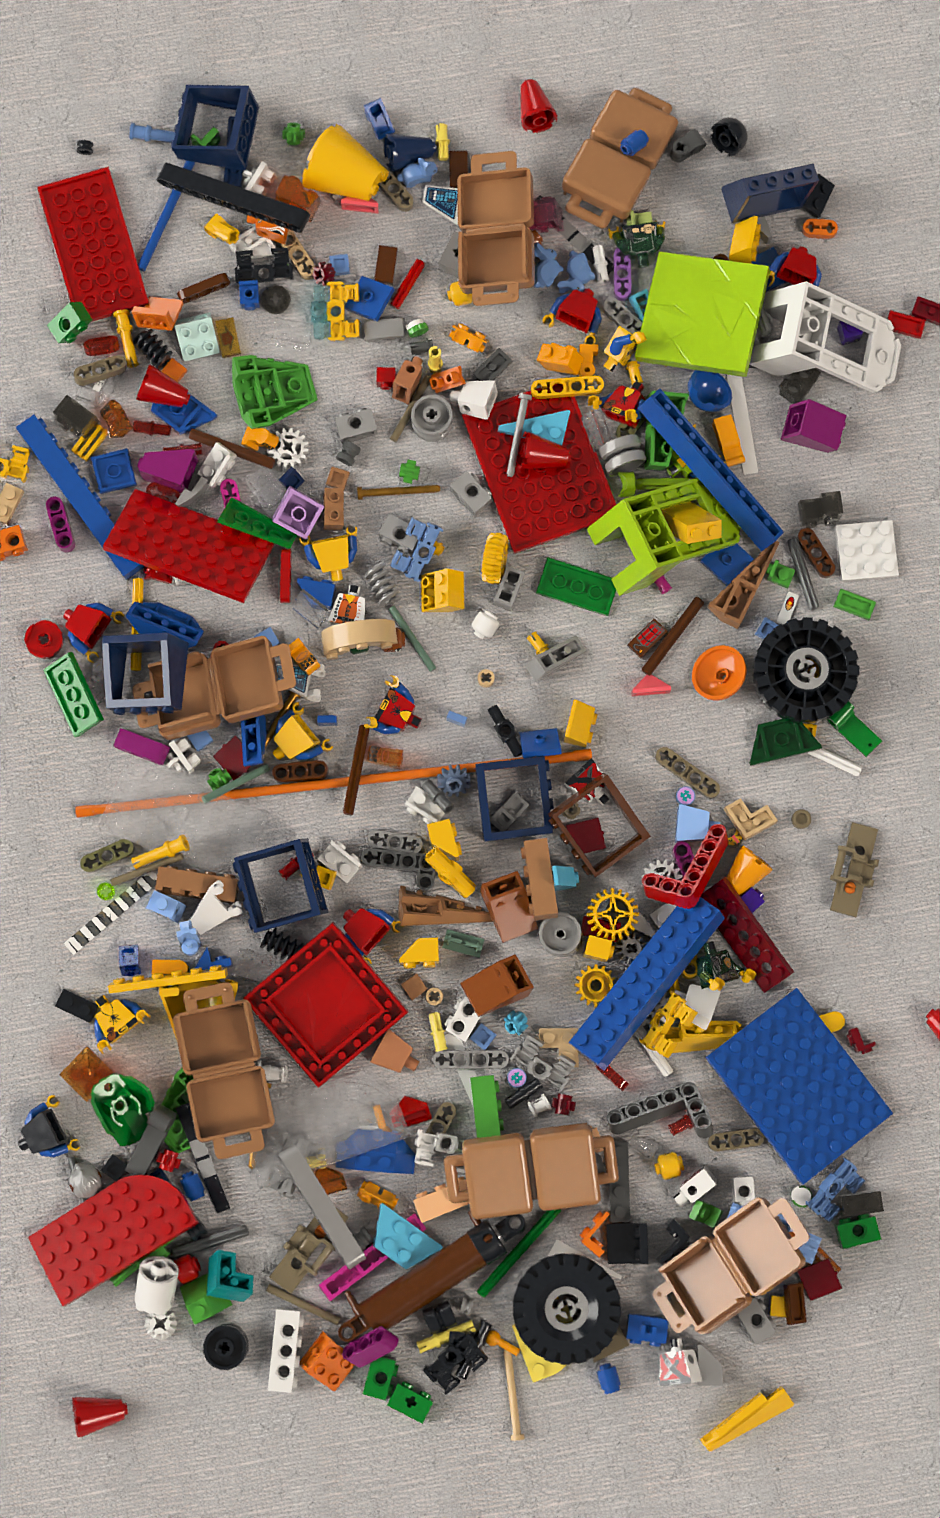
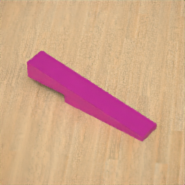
[318,1213,426,1302]

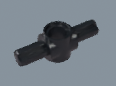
[488,705,522,757]

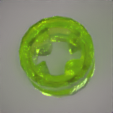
[97,882,115,901]

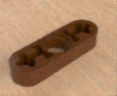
[177,273,231,304]
[797,528,835,578]

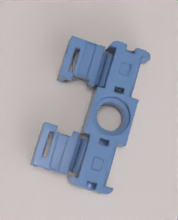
[390,517,443,582]
[806,1158,865,1222]

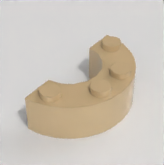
[321,619,398,660]

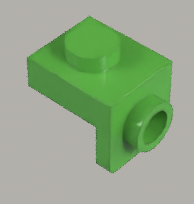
[191,127,221,146]

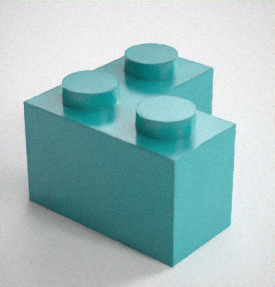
[207,1250,254,1302]

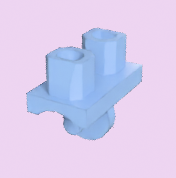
[176,921,202,956]

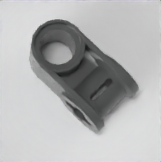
[670,129,707,162]

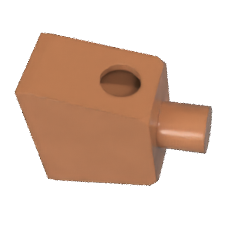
[392,356,423,405]
[370,1029,420,1073]

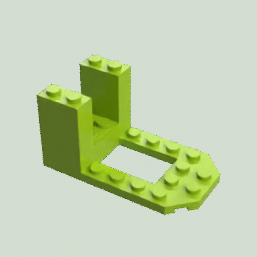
[587,478,741,596]

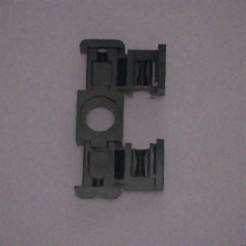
[234,247,293,284]
[423,1330,488,1395]

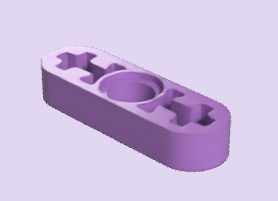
[613,246,631,301]

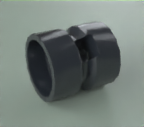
[422,1300,457,1335]

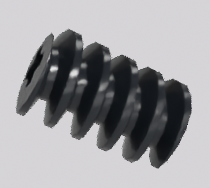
[133,329,173,370]
[260,928,304,960]

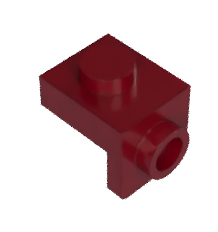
[846,1027,876,1055]

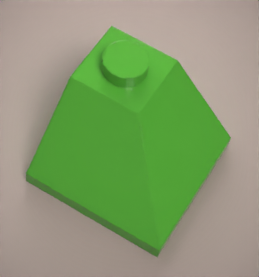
[179,1273,233,1324]

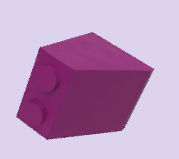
[781,399,847,453]
[137,449,199,493]

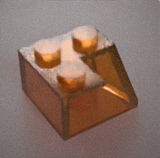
[275,175,320,222]
[59,1046,116,1102]

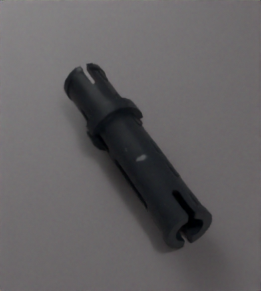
[455,1320,493,1380]

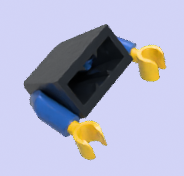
[18,1095,80,1157]

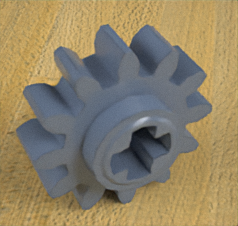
[437,765,471,797]

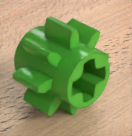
[282,123,305,145]
[399,459,420,484]
[207,768,232,791]

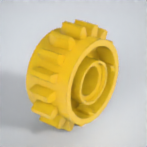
[574,964,616,1007]

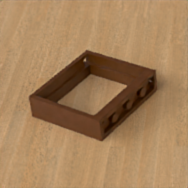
[548,773,651,878]

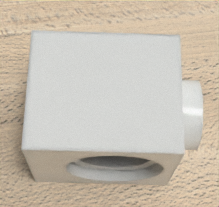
[731,1176,755,1205]

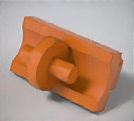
[429,366,466,393]

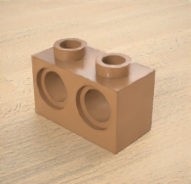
[323,488,344,531]

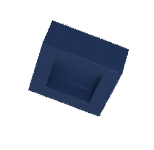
[279,467,305,490]

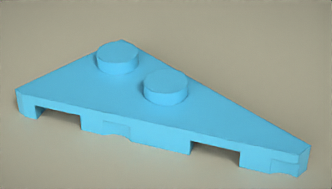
[498,410,570,445]

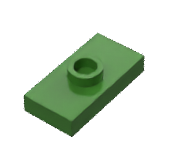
[833,589,876,621]

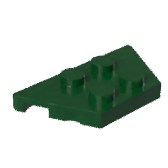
[749,718,823,766]

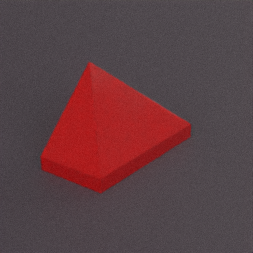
[390,1096,432,1131]

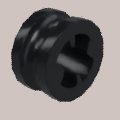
[76,140,94,155]

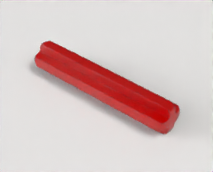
[391,259,425,309]

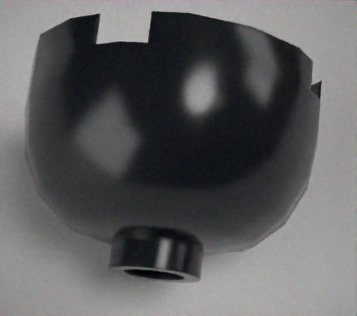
[710,117,748,157]

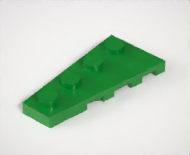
[217,497,297,549]

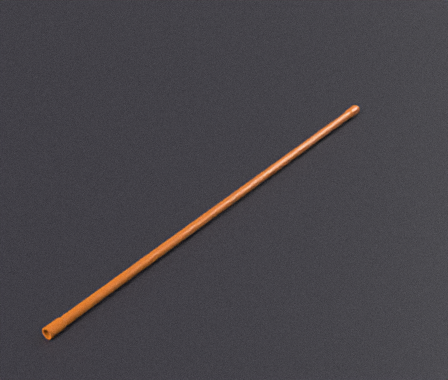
[75,749,592,818]

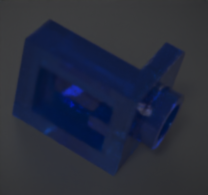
[118,944,141,976]

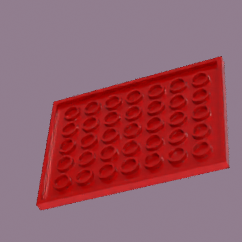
[462,384,616,554]

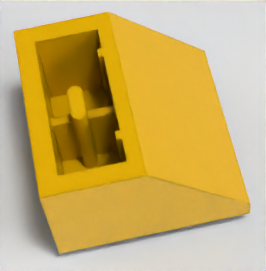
[729,216,761,264]
[421,568,464,613]
[427,819,462,861]
[399,938,439,969]

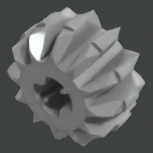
[615,933,647,966]

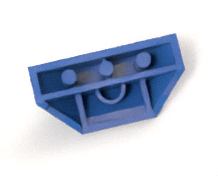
[126,602,204,648]
[336,1130,416,1174]

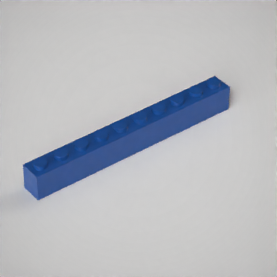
[638,389,784,552]
[16,415,144,580]

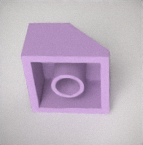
[272,486,325,539]

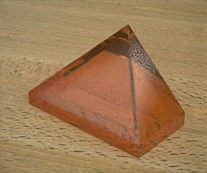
[314,1167,347,1195]

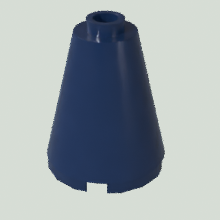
[383,133,436,172]

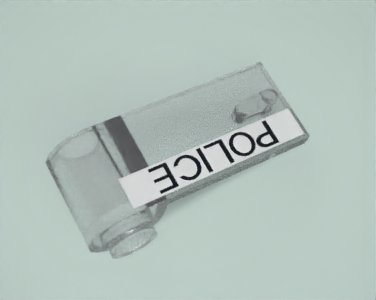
[75,350,116,407]

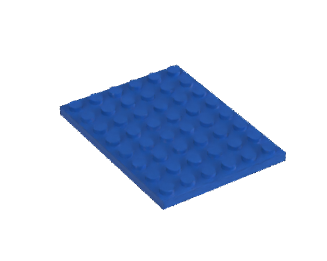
[705,988,893,1185]

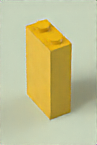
[661,501,722,544]

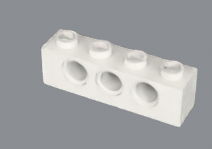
[268,1308,304,1393]

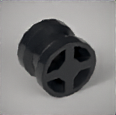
[187,1216,208,1242]

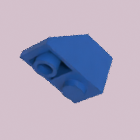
[297,576,336,610]

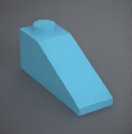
[552,866,579,891]

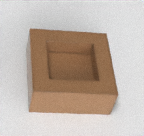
[326,467,350,490]
[401,974,428,1001]

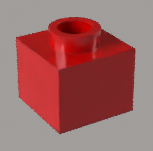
[376,367,396,390]

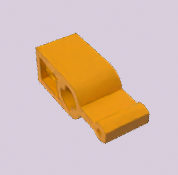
[712,414,745,467]

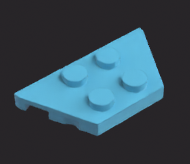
[373,1203,443,1269]

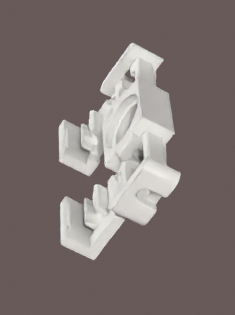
[414,1129,465,1173]

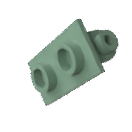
[442,929,485,958]

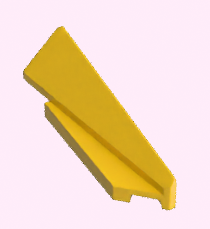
[659,1021,742,1054]
[700,1386,794,1452]

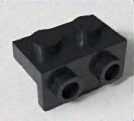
[800,173,835,218]

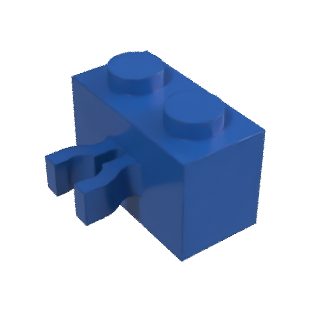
[625,1313,669,1347]

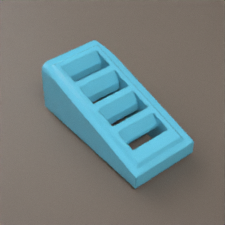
[628,289,649,322]

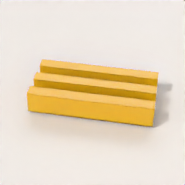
[71,420,109,462]

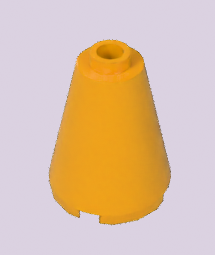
[726,845,773,896]

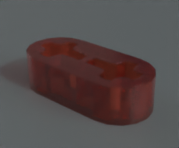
[83,335,120,356]
[146,482,180,504]
[595,1065,629,1092]

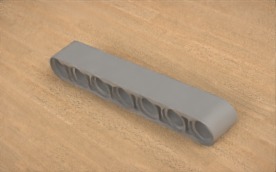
[277,1144,366,1270]

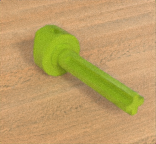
[617,472,689,497]

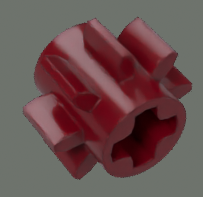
[312,262,336,286]
[551,1094,576,1116]

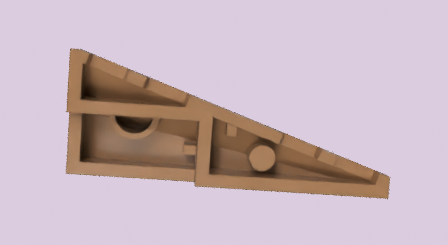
[708,541,780,629]
[398,886,493,926]

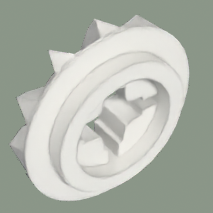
[145,1310,177,1340]

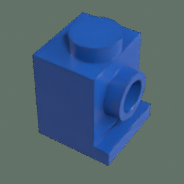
[239,280,260,311]

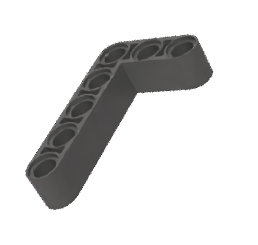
[606,1082,714,1139]

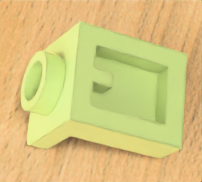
[626,210,653,226]

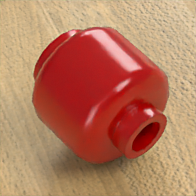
[173,1254,201,1284]

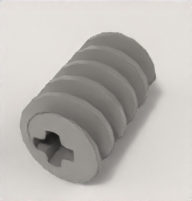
[365,563,402,606]

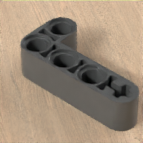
[361,848,436,892]
[125,1104,178,1175]

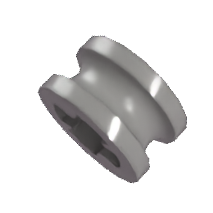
[459,1296,474,1316]

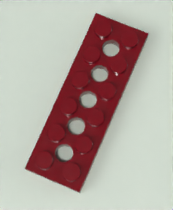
[701,877,794,993]

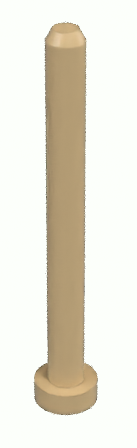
[504,1350,525,1441]

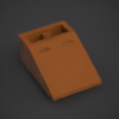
[480,871,538,943]
[460,954,534,1017]

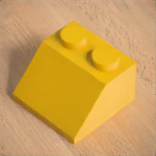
[564,699,598,748]

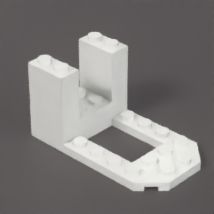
[750,281,901,393]

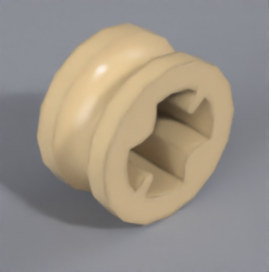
[477,669,495,688]
[426,988,443,1006]

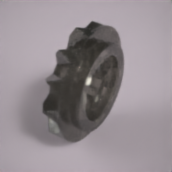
[261,284,291,314]

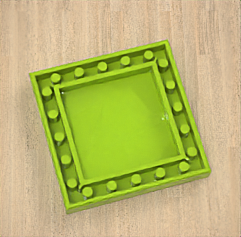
[635,252,770,377]

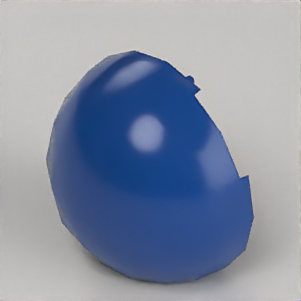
[687,370,732,412]

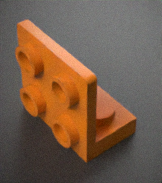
[132,297,184,331]
[579,1210,610,1258]
[299,1331,355,1391]

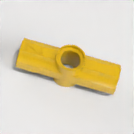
[425,847,476,898]

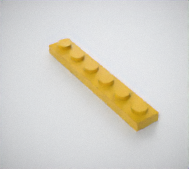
[108,965,228,993]

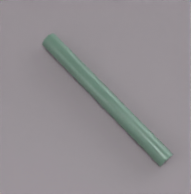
[388,606,436,672]
[202,764,270,803]

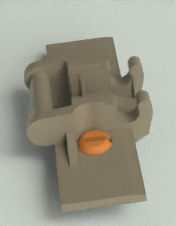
[830,822,879,918]
[269,1207,349,1294]

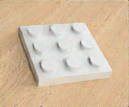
[835,520,899,582]

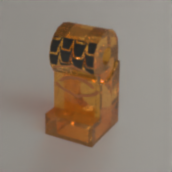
[100,400,133,438]
[366,746,404,770]

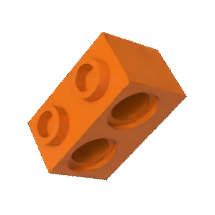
[0,525,28,561]

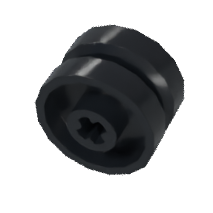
[203,1324,249,1370]

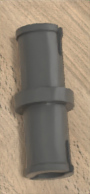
[422,780,454,814]

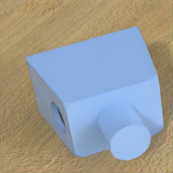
[675,804,720,843]
[145,890,187,924]

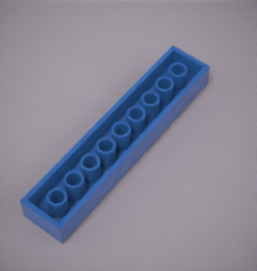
[569,897,725,1071]

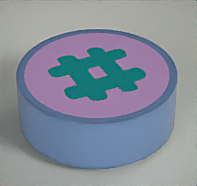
[676,786,695,806]
[507,1068,527,1088]

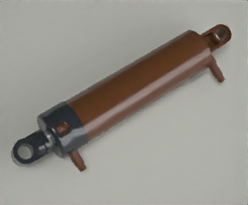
[338,1211,526,1343]

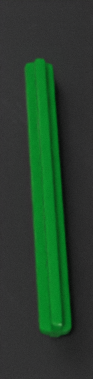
[477,1209,561,1298]

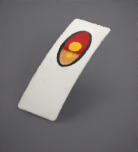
[776,592,799,625]

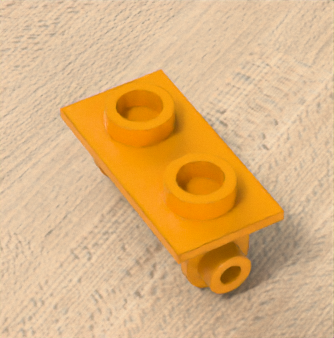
[449,323,489,353]
[357,1181,399,1210]

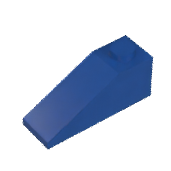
[241,715,267,767]

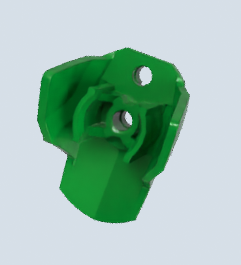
[91,1073,155,1146]

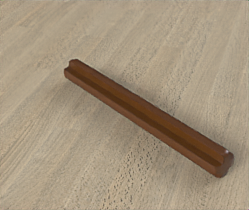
[188,428,276,469]
[642,597,704,676]
[343,725,370,816]

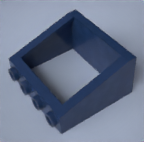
[171,85,259,170]
[721,163,819,223]
[102,633,189,715]
[475,756,554,841]
[233,838,329,933]

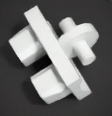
[243,162,276,196]
[167,738,201,774]

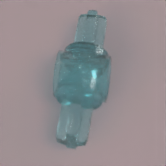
[310,285,328,340]

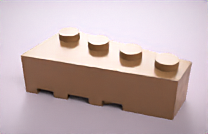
[520,838,558,921]
[155,866,239,903]

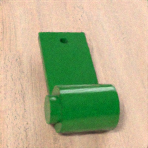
[826,701,882,757]

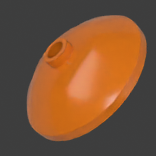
[692,645,747,701]

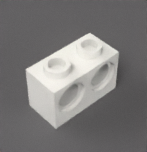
[444,996,481,1043]

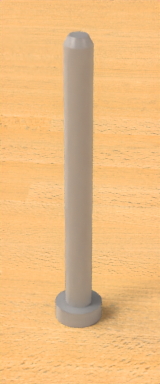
[506,393,532,477]

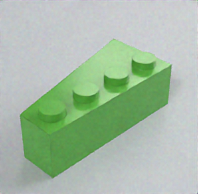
[644,391,689,471]
[470,1075,504,1138]

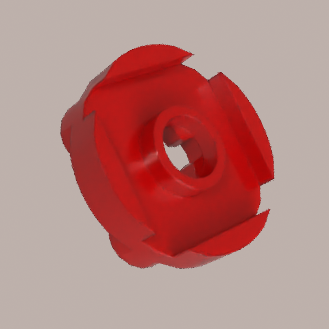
[24,620,64,659]

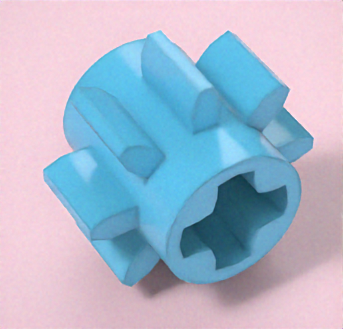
[503,1010,528,1035]

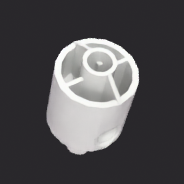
[134,1256,179,1316]

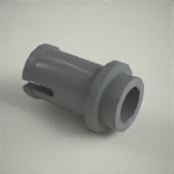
[410,338,433,355]

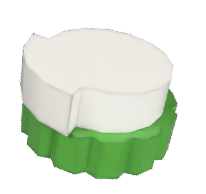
[405,319,429,338]
[790,1186,813,1207]

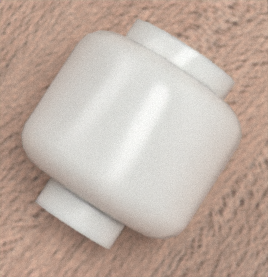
[471,610,499,639]

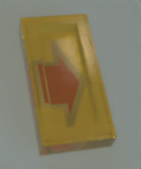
[215,317,241,358]

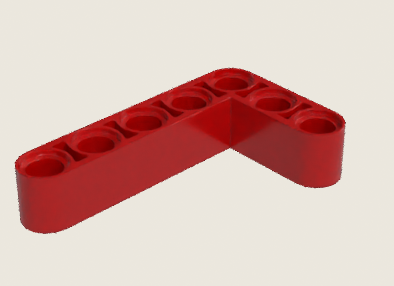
[642,824,729,909]

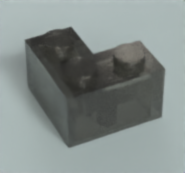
[53,395,99,439]
[798,491,843,528]

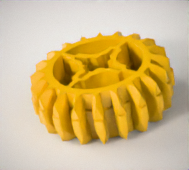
[481,532,509,584]
[586,888,639,941]

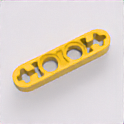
[531,376,604,399]

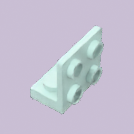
[174,312,220,361]

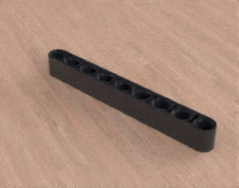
[156,163,310,233]

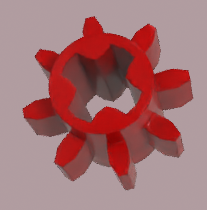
[156,1149,181,1172]

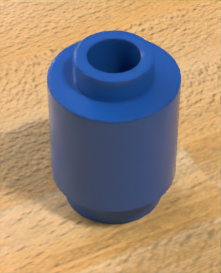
[621,130,649,156]
[180,1171,205,1202]
[596,1363,621,1394]

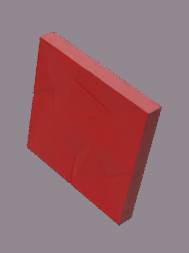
[243,921,409,1088]

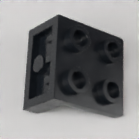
[656,1218,690,1264]
[606,1223,649,1264]

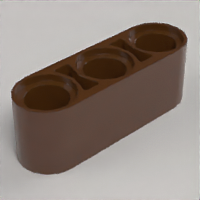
[272,760,329,784]

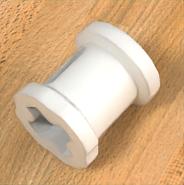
[527,1093,552,1118]

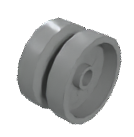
[411,395,453,442]
[599,434,647,476]
[539,912,583,957]

